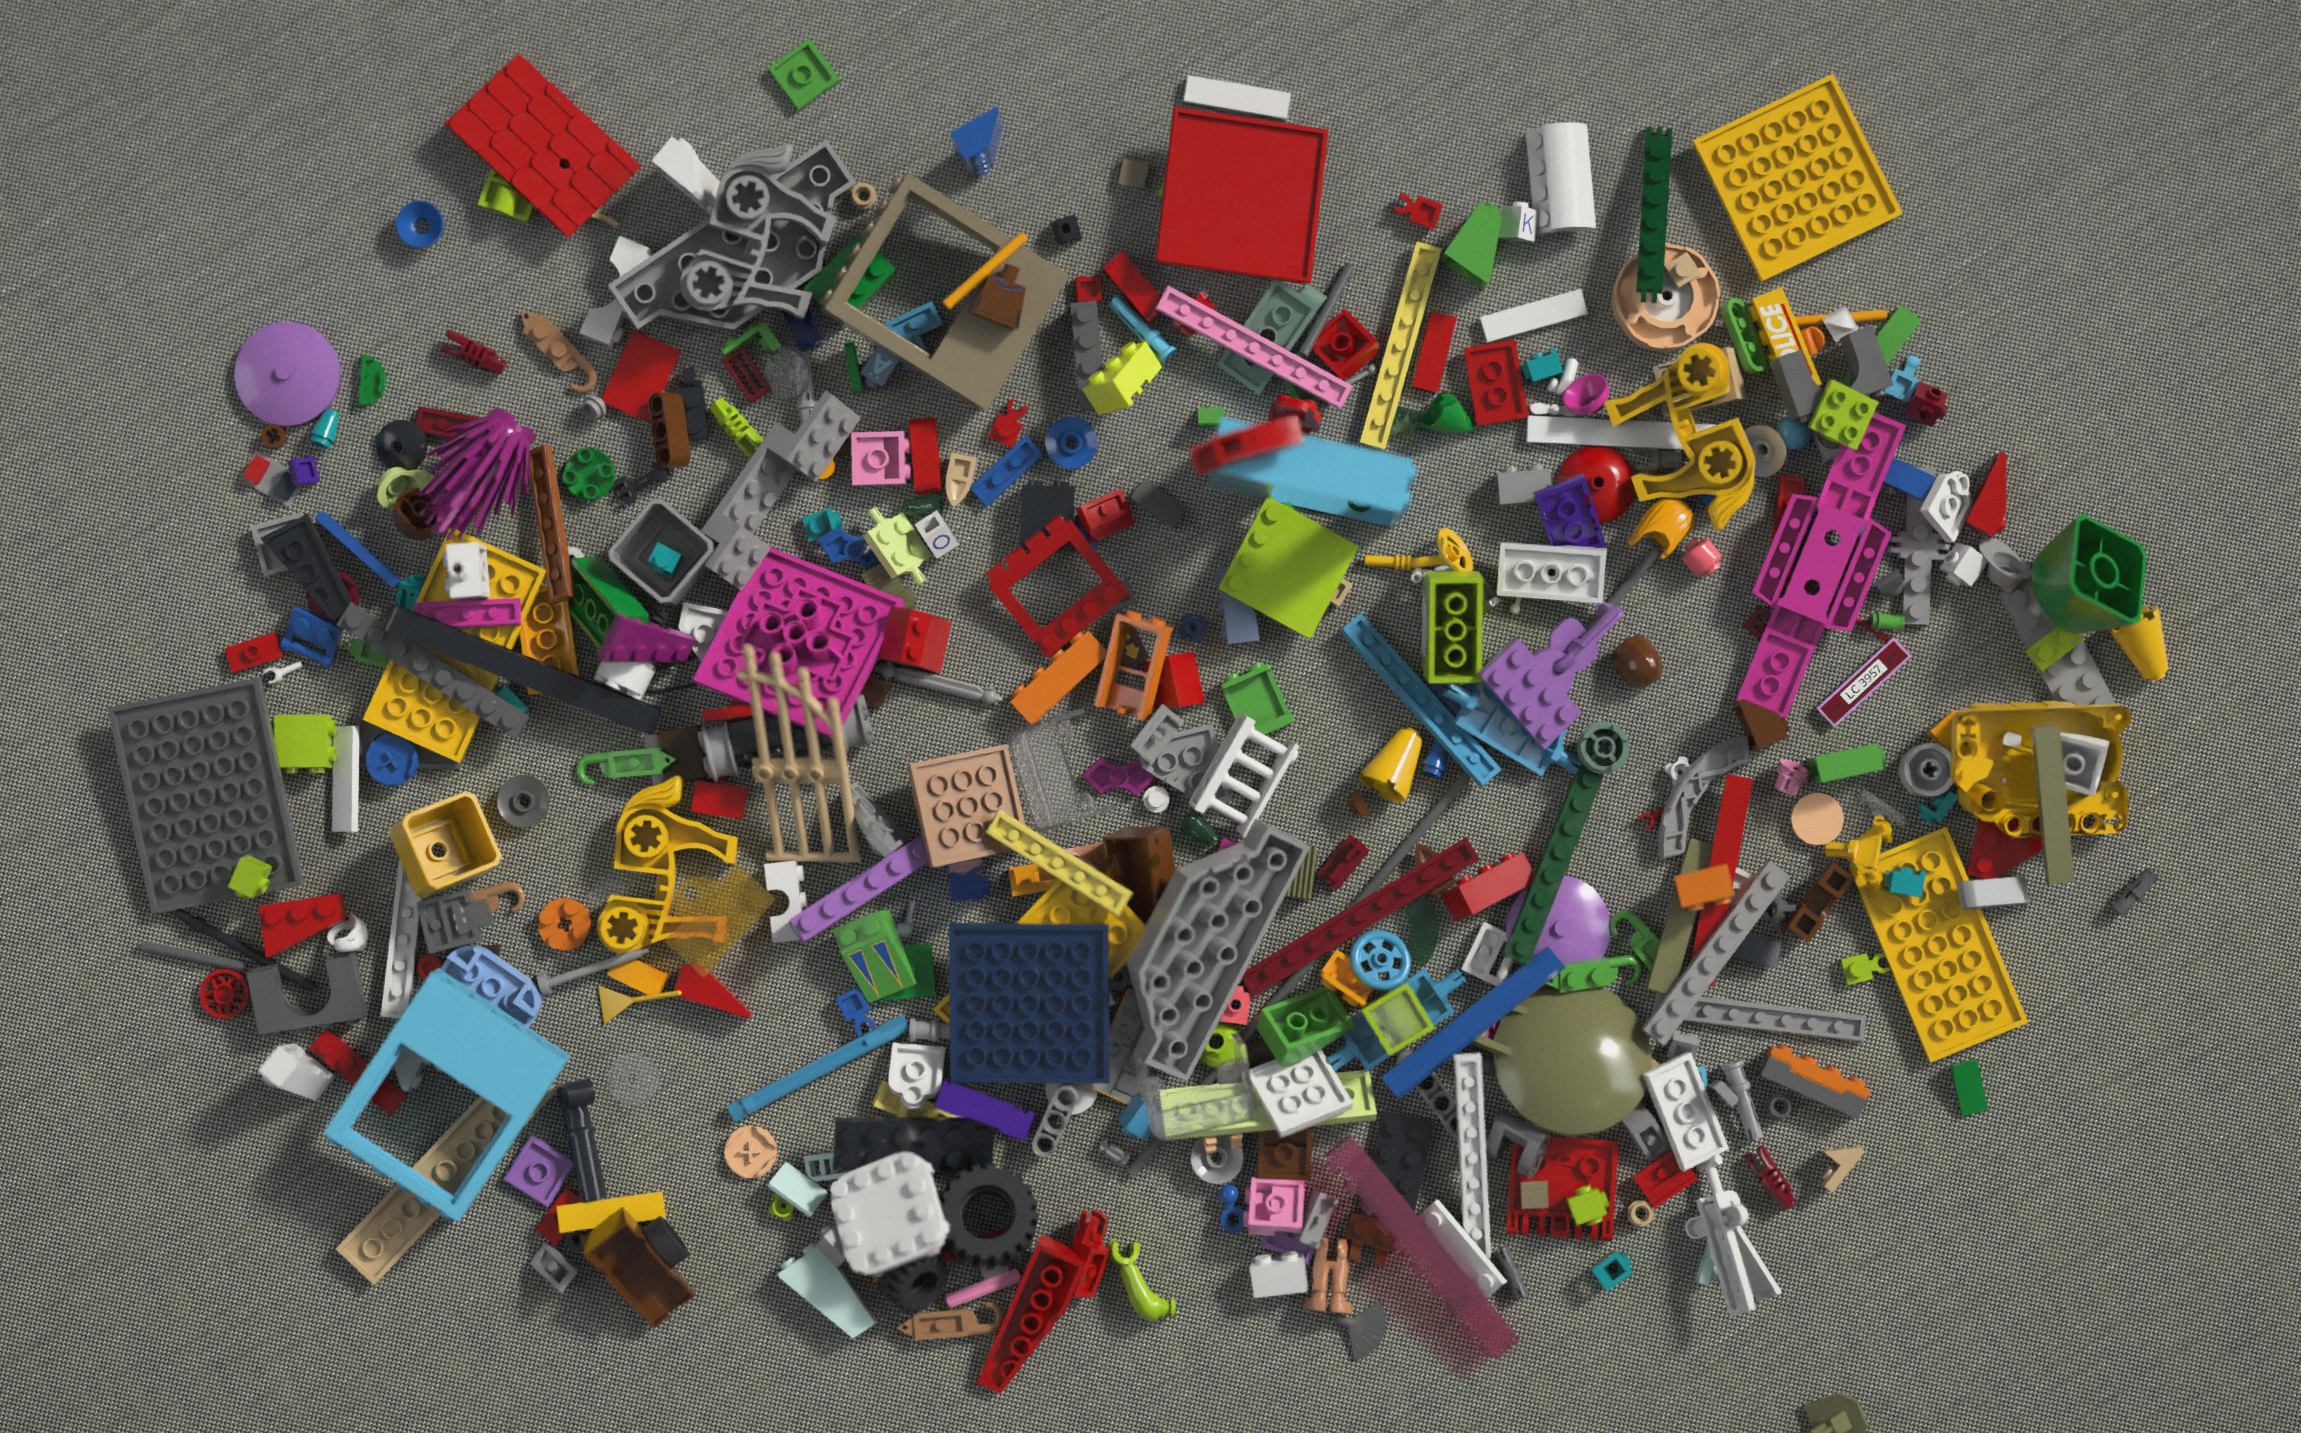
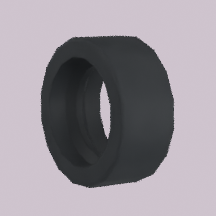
[643,1216,690,1268]

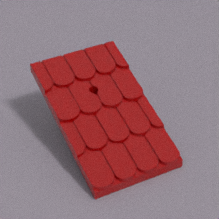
[443,54,642,238]

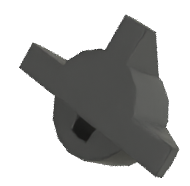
[1763,890,1796,933]

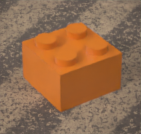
[1674,864,1734,912]

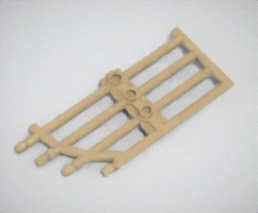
[738,645,861,863]

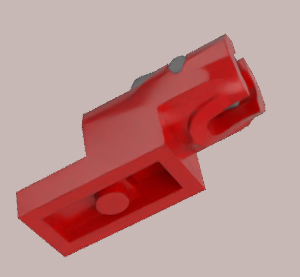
[1070,1209,1111,1297]

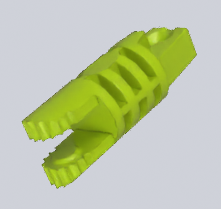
[709,398,763,459]

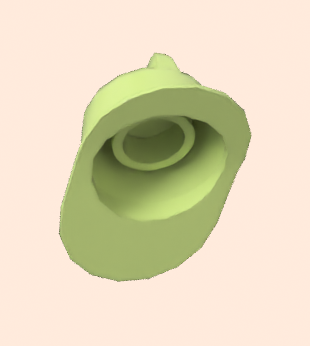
[377,467,437,509]

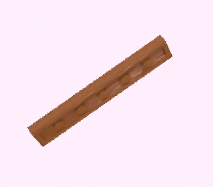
[530,444,576,604]

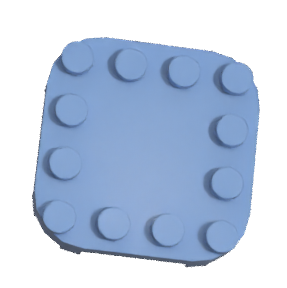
[441,944,543,1028]

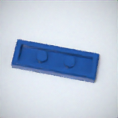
[969,435,1044,508]

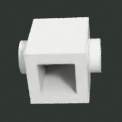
[1940,543,1988,586]

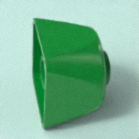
[2032,514,2147,633]

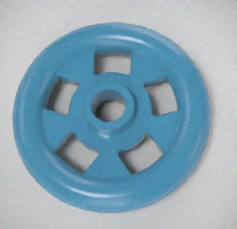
[1349,930,1411,991]

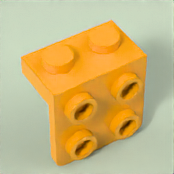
[1318,949,1380,1007]

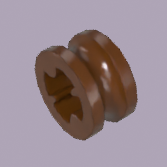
[261,424,287,449]

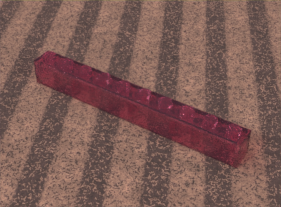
[1324,1134,1520,1360]

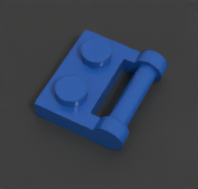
[280,606,344,670]

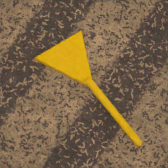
[598,986,681,1025]

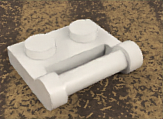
[1461,922,1514,987]

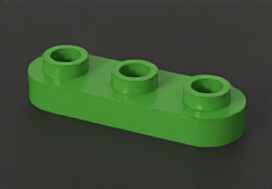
[1721,298,1767,375]

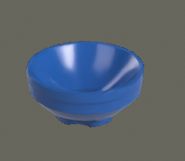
[396,200,444,248]

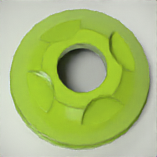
[1199,1021,1243,1069]

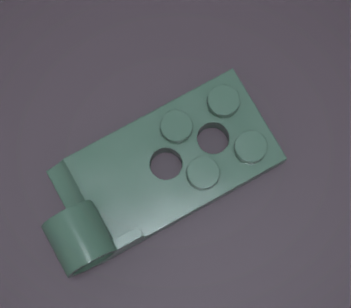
[1217,280,1327,395]

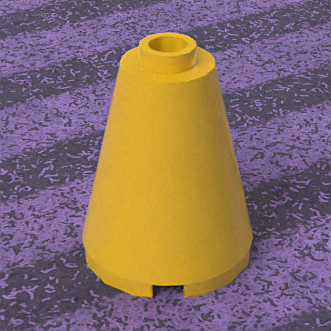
[2109,605,2169,681]
[1359,727,1423,803]

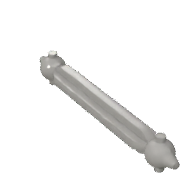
[875,660,1002,707]

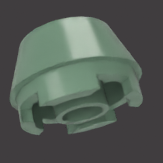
[1577,721,1630,774]

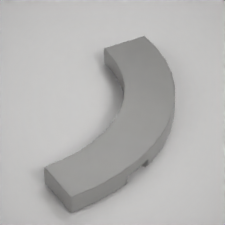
[1658,735,1750,859]

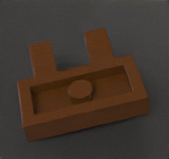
[1344,1212,1403,1268]

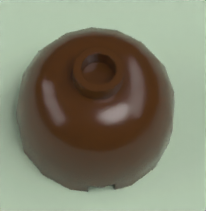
[393,487,439,541]

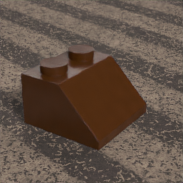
[1731,699,1790,752]

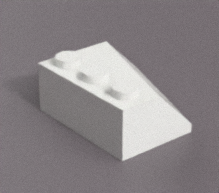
[652,136,720,215]

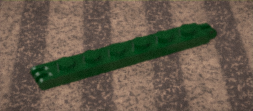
[1636,126,1673,303]

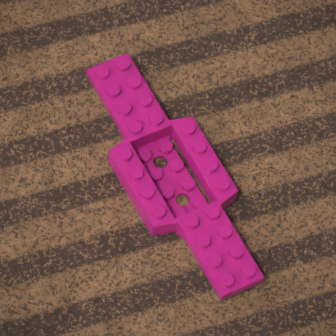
[1736,413,1906,719]

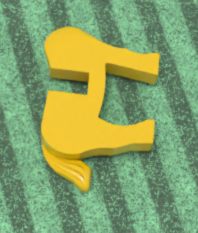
[1604,343,1756,531]
[597,775,739,953]

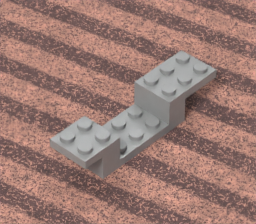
[701,390,861,591]

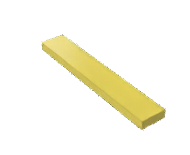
[985,810,1133,916]

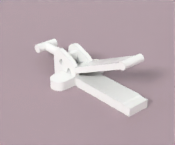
[1685,1154,1781,1316]

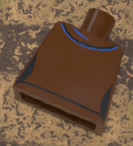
[967,263,1026,330]

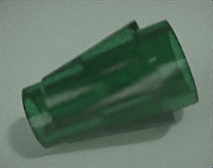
[903,493,943,518]
[1179,810,1219,848]

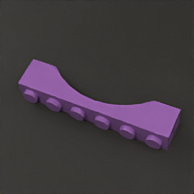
[788,835,928,945]

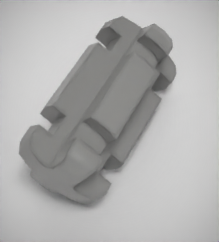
[1098,1140,1130,1167]

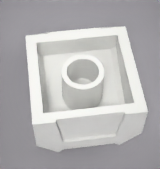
[2060,732,2109,796]

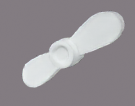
[1530,403,1576,417]

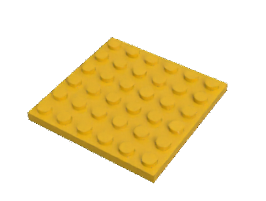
[1692,74,1903,282]

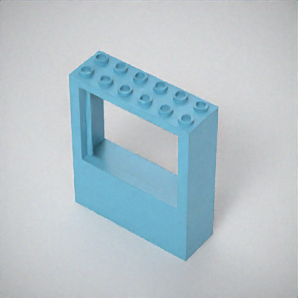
[1208,417,1416,527]
[324,968,571,1222]

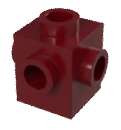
[1904,381,1948,427]

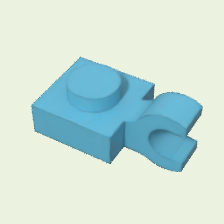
[1885,355,1921,404]

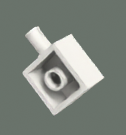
[443,542,490,601]

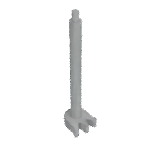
[537,948,649,996]

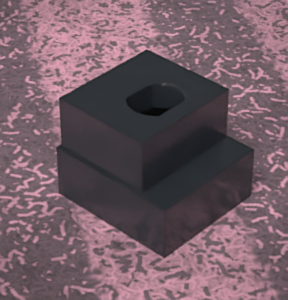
[1050,214,1082,246]

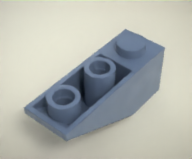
[1214,565,1259,646]

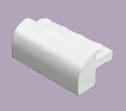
[1526,122,1596,235]

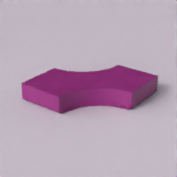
[1082,758,1156,795]

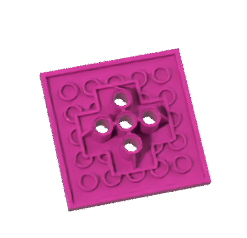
[693,547,905,740]

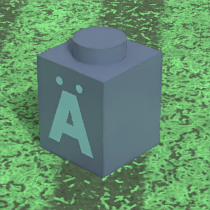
[860,347,901,390]

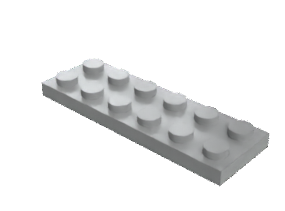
[1998,576,2116,705]

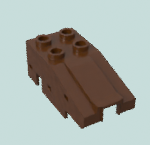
[1102,827,1175,924]
[581,1206,696,1329]

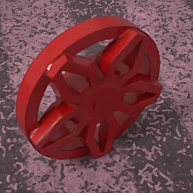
[200,969,250,1019]

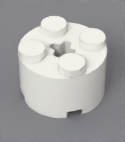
[594,661,657,700]
[1899,743,1953,797]

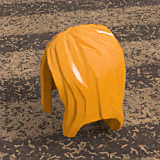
[1628,497,1695,559]

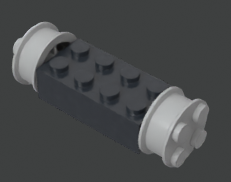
[698,694,875,782]

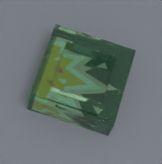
[1390,406,1422,439]

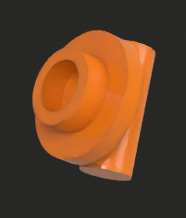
[1800,326,1825,356]

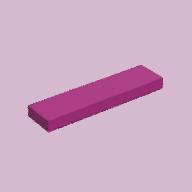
[413,598,522,627]

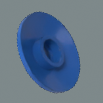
[1045,416,1098,469]

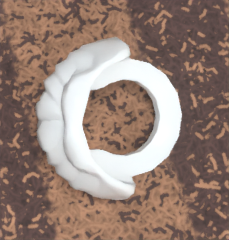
[327,914,368,952]

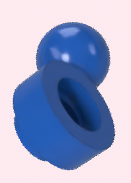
[1218,1184,1245,1233]

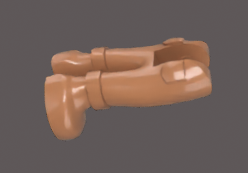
[1303,1237,1353,1314]

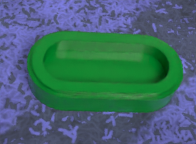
[844,341,863,394]

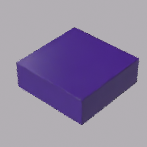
[287,456,320,487]

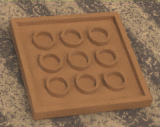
[907,744,1025,868]

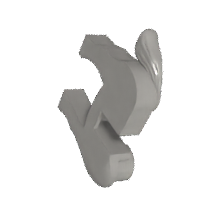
[680,144,836,320]

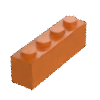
[1010,631,1107,726]

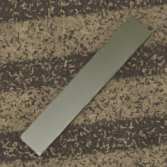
[2031,723,2074,885]
[1646,838,1713,995]

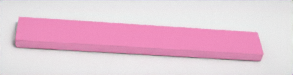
[1155,286,1353,410]

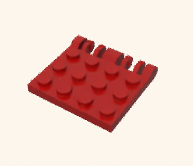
[1505,1136,1619,1242]

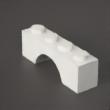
[580,236,652,348]

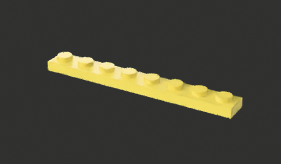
[1360,242,1442,451]

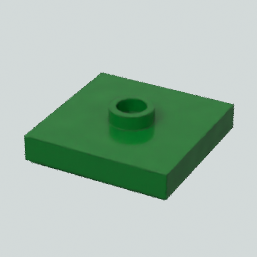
[883,943,936,1001]

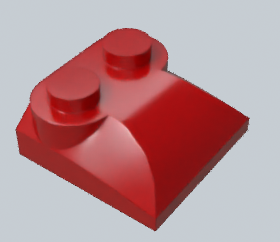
[1312,308,1380,379]

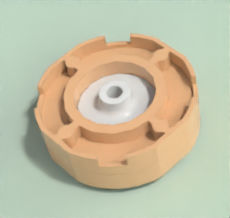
[1611,243,1720,352]

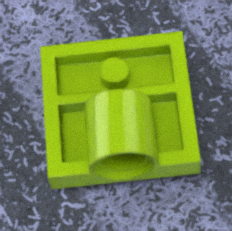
[478,169,534,223]
[1807,379,1879,450]

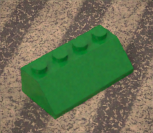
[569,556,649,649]

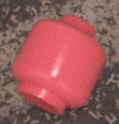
[1682,538,1721,578]

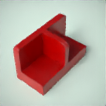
[691,781,750,819]

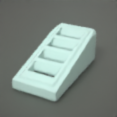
[804,1152,850,1182]

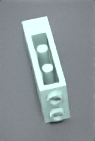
[778,1242,877,1338]

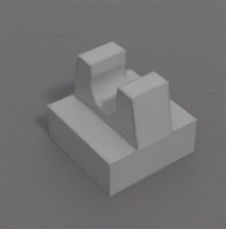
[1667,1030,1699,1059]

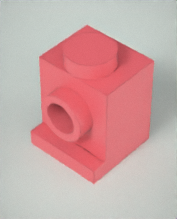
[1220,986,1251,1025]

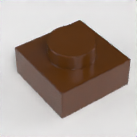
[1347,790,1371,819]

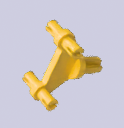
[1825,815,1893,891]

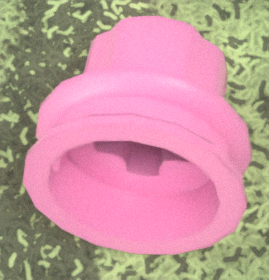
[1775,759,1811,796]

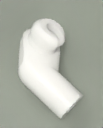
[1548,358,1579,394]

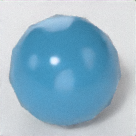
[1775,416,1811,450]

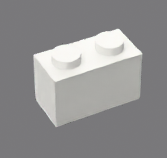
[1250,1251,1308,1298]

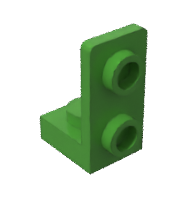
[721,321,784,357]

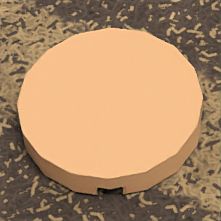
[1790,793,1844,845]
[724,1125,777,1178]

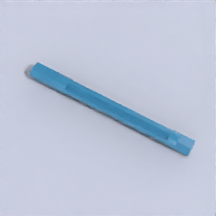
[727,1014,909,1122]

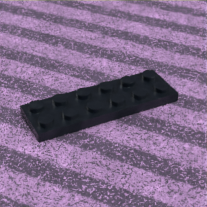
[833,1117,994,1171]

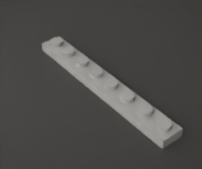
[1641,860,1790,1046]

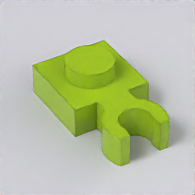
[1840,953,1890,985]

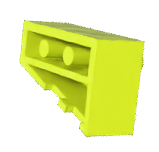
[1082,341,1162,415]

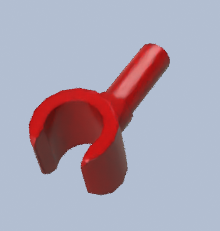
[1639,805,1665,829]

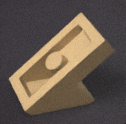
[1820,1146,1865,1193]

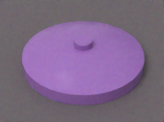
[234,321,341,427]
[1505,876,1611,966]

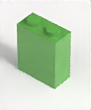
[1808,743,1886,784]

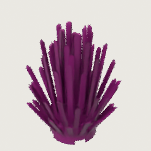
[418,407,536,541]

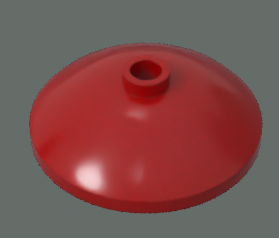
[1557,446,1635,524]

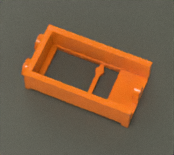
[1094,610,1174,720]

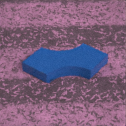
[817,526,880,569]

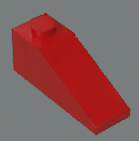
[1963,451,2006,538]
[674,961,753,1018]

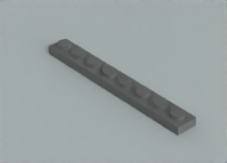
[337,602,531,739]

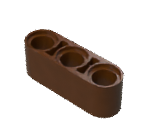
[648,393,691,468]

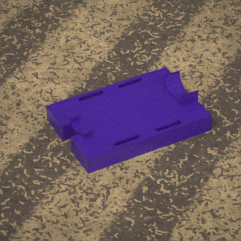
[1533,474,1606,548]

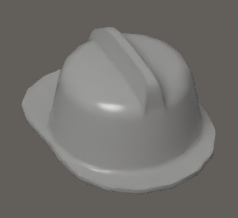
[1979,538,2032,593]

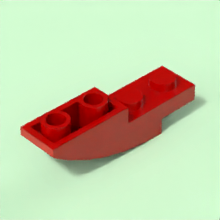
[1189,417,1304,476]

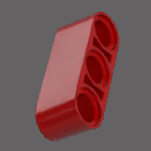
[1101,250,1162,325]
[909,417,942,495]

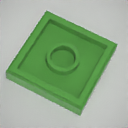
[767,38,840,112]

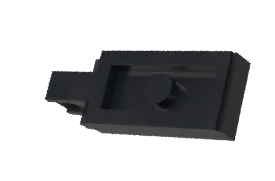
[677,367,709,441]

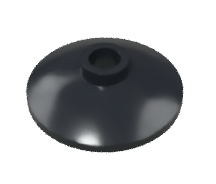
[376,420,428,471]

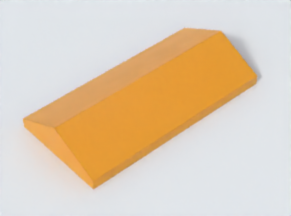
[520,586,579,695]

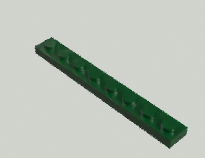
[1502,763,1604,967]

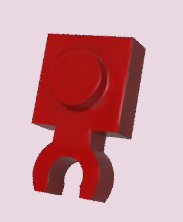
[1393,194,1443,231]
[988,399,1027,449]

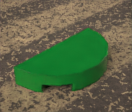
[358,354,387,407]

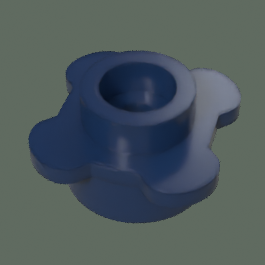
[1178,613,1207,643]

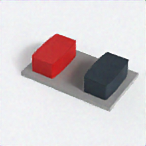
[239,450,302,508]

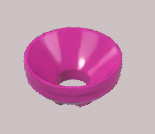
[1563,374,1610,415]

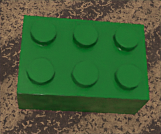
[804,233,898,329]

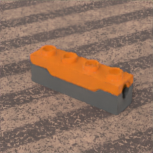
[1757,1044,1871,1119]

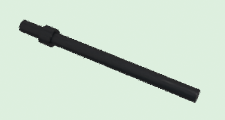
[173,909,317,992]

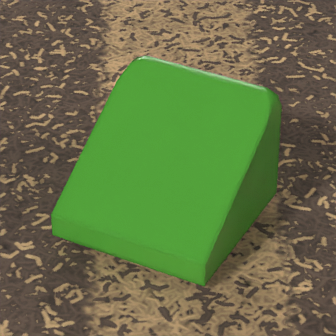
[1198,407,1224,428]

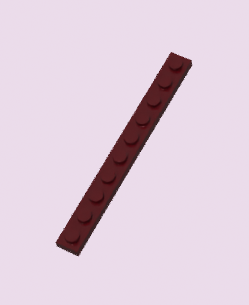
[1242,837,1480,997]

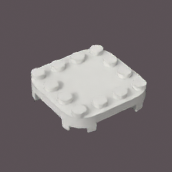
[831,1152,949,1277]

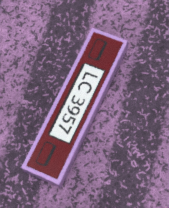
[1815,637,1912,728]

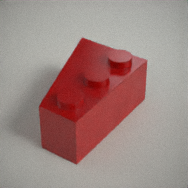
[258,894,347,958]

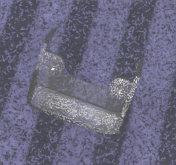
[1008,708,1115,832]
[1133,1033,1255,1139]

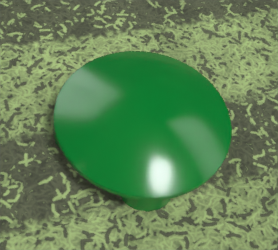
[562,448,615,501]

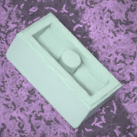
[767,1162,828,1217]

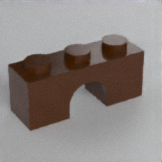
[1784,862,1855,943]

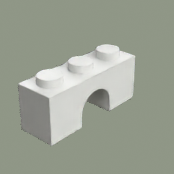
[764,860,807,943]

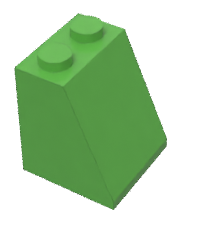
[1441,202,1502,291]

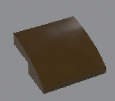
[644,725,709,786]

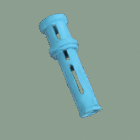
[1108,294,1176,365]

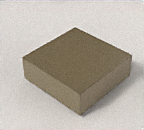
[1118,158,1149,190]
[1520,1180,1548,1209]

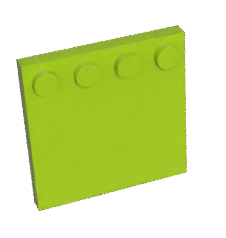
[1217,496,1359,639]

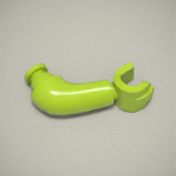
[1107,1238,1175,1322]

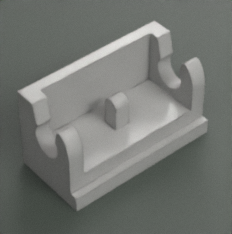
[1129,704,1184,765]
[1292,1189,1339,1249]

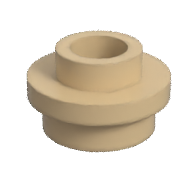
[850,183,877,209]
[1627,1200,1654,1227]

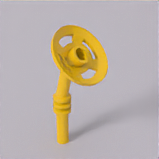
[1364,528,1473,571]

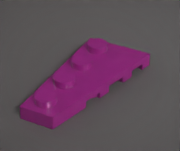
[597,613,696,662]

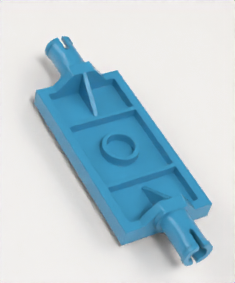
[1443,680,1582,776]
[1326,968,1467,1071]

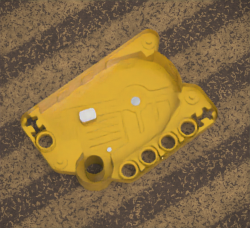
[1951,701,2132,838]

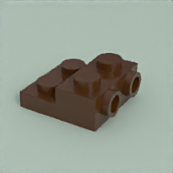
[1257,1126,1313,1180]

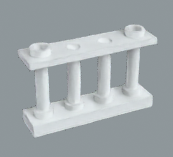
[1188,712,1299,837]

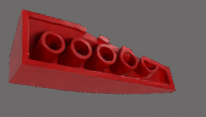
[977,1234,1087,1394]

